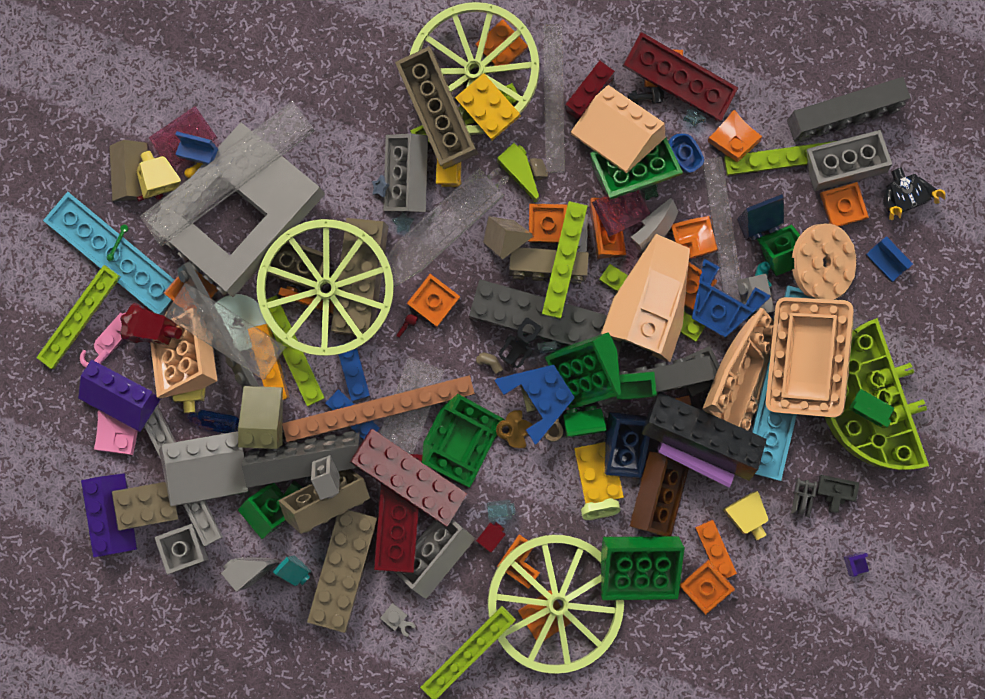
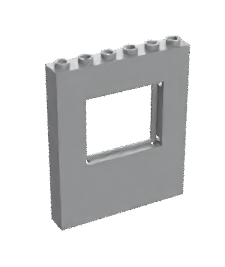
[149,122,325,297]

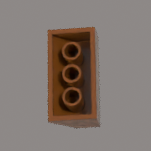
[630,451,689,536]

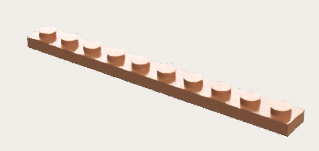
[282,375,475,442]

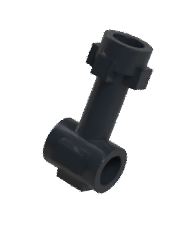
[628,87,664,105]

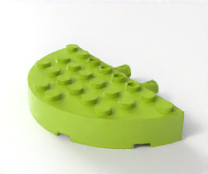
[825,318,929,470]

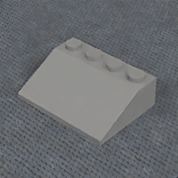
[159,431,248,507]

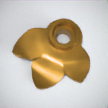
[496,410,533,448]

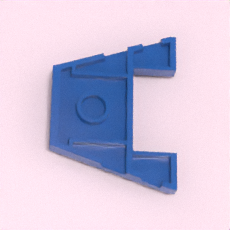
[692,259,771,337]
[494,365,575,445]

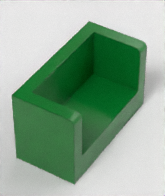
[616,372,657,400]

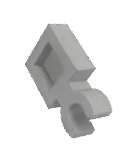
[380,603,416,637]

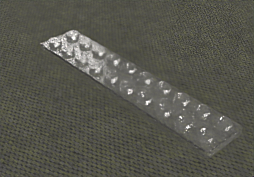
[140,101,315,246]

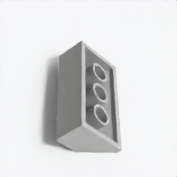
[806,130,892,191]
[383,134,428,212]
[394,519,476,599]
[221,557,279,592]

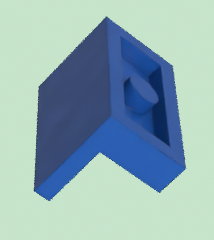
[175,131,218,166]
[866,236,913,282]

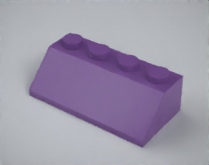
[658,442,734,488]

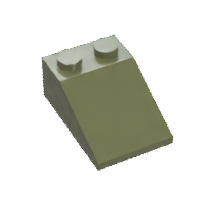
[238,386,283,449]

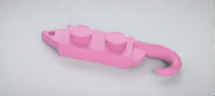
[80,313,125,368]

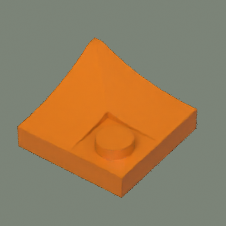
[708,110,762,162]
[671,216,718,260]

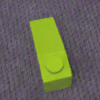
[497,143,539,202]

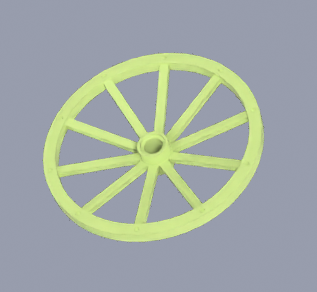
[410,2,540,135]
[257,219,394,356]
[488,535,624,674]

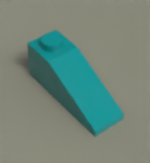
[273,555,311,586]

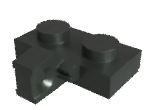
[816,475,859,513]

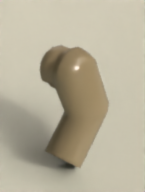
[476,352,503,375]

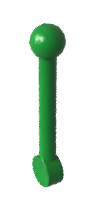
[106,225,129,261]

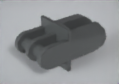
[791,478,817,518]

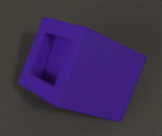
[844,552,869,577]

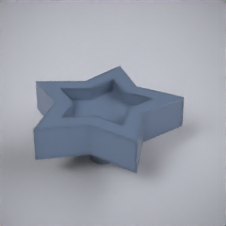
[372,175,390,197]

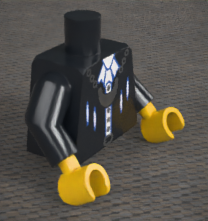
[883,167,945,220]

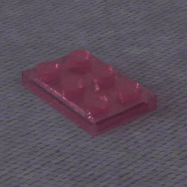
[149,106,217,168]
[592,190,650,237]

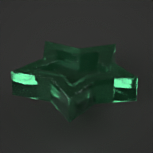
[640,183,659,200]

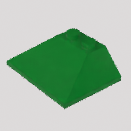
[422,394,505,488]

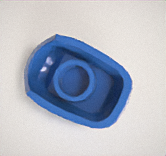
[668,134,704,173]

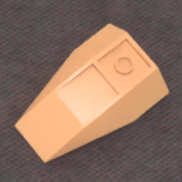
[601,234,690,362]
[703,308,774,431]

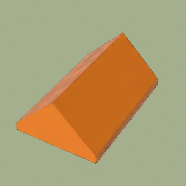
[589,198,626,259]

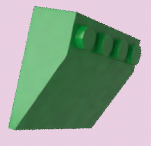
[590,138,683,200]
[545,332,621,409]
[601,536,685,600]

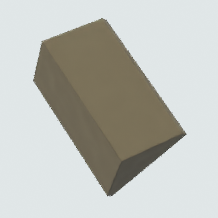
[109,140,151,202]
[483,216,534,260]

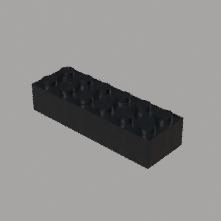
[641,392,767,481]

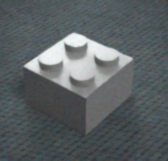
[154,524,209,574]

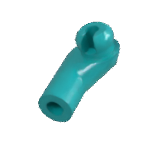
[755,261,772,288]

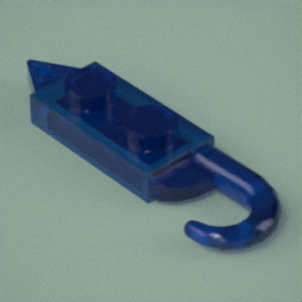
[187,409,239,433]

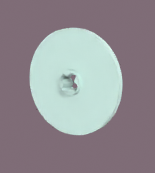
[210,294,266,351]

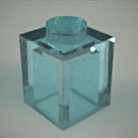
[487,500,516,522]

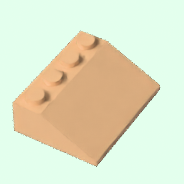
[571,85,666,173]
[150,307,217,398]

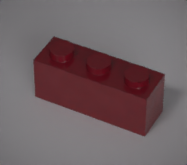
[565,60,615,121]

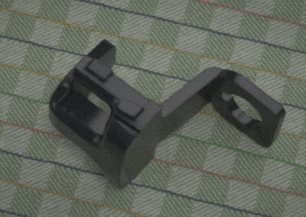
[499,318,541,368]

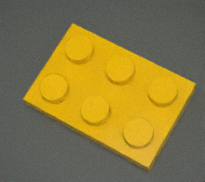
[455,73,521,141]
[574,442,624,504]

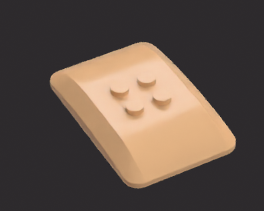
[766,297,854,418]

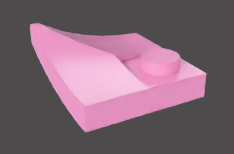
[94,410,138,455]

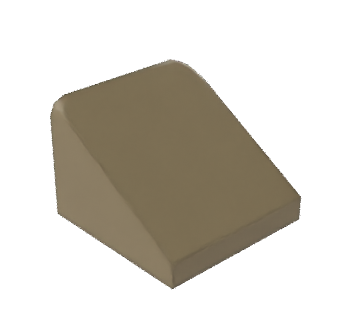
[529,158,548,181]

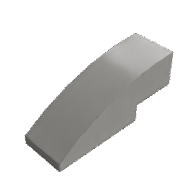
[631,198,679,254]

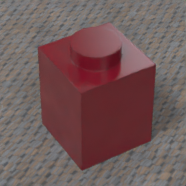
[476,522,506,553]

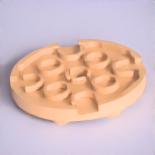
[792,224,856,300]

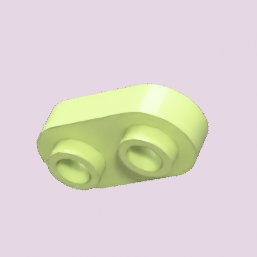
[581,498,621,520]

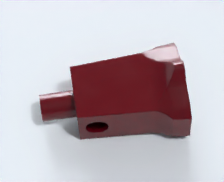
[120,303,182,346]

